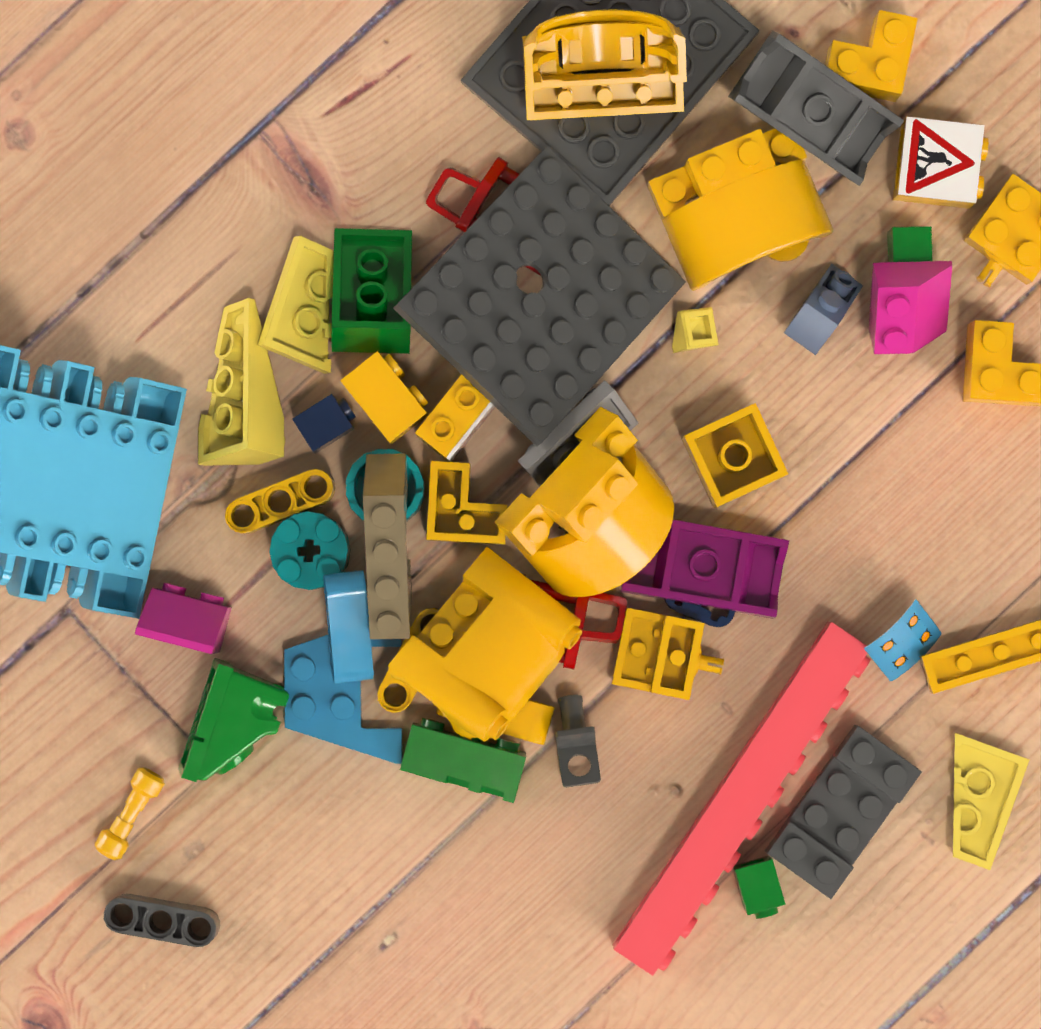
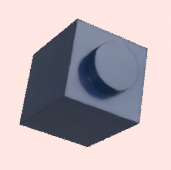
[292,394,356,454]

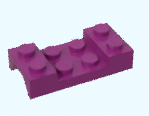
[620,520,789,619]

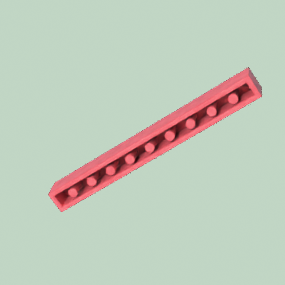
[613,622,871,976]

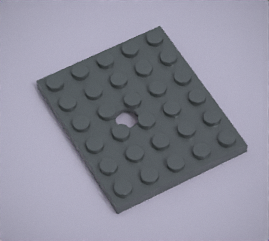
[461,0,760,206]
[393,146,686,446]

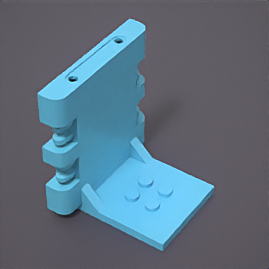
[0,345,187,619]

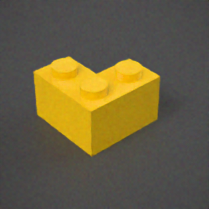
[825,10,918,102]
[963,320,1041,407]
[340,351,428,445]
[426,461,507,545]

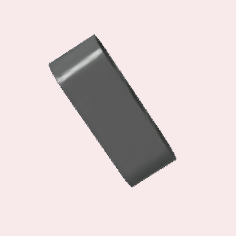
[104,894,220,947]

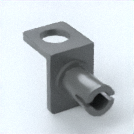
[555,695,601,787]

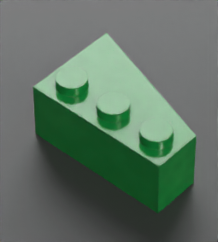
[400,718,526,803]

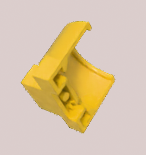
[647,128,833,291]
[495,407,674,597]

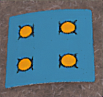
[864,599,942,681]

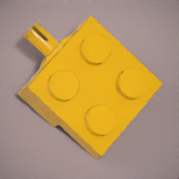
[963,174,1041,287]
[611,608,724,700]

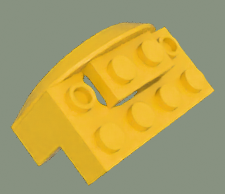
[522,9,687,120]

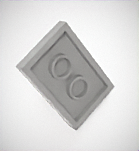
[518,380,638,487]

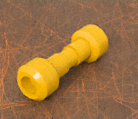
[94,767,165,860]

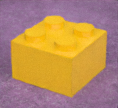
[681,403,788,508]

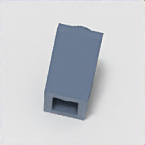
[784,264,863,355]

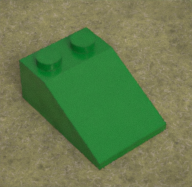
[332,228,412,354]

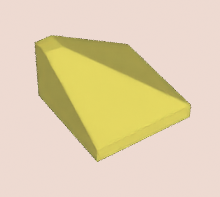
[672,307,719,353]

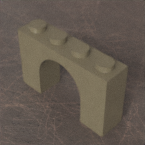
[363,453,412,639]

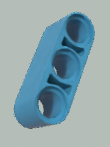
[323,570,374,684]

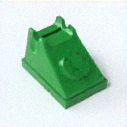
[178,658,289,782]

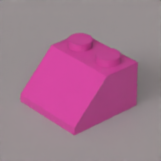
[869,261,952,354]
[135,583,232,654]

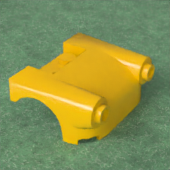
[388,547,582,742]

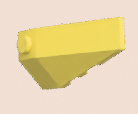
[198,298,285,466]

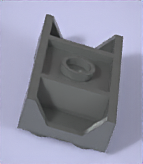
[728,31,904,186]
[764,725,922,899]

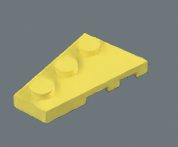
[257,236,334,374]
[953,733,1029,870]

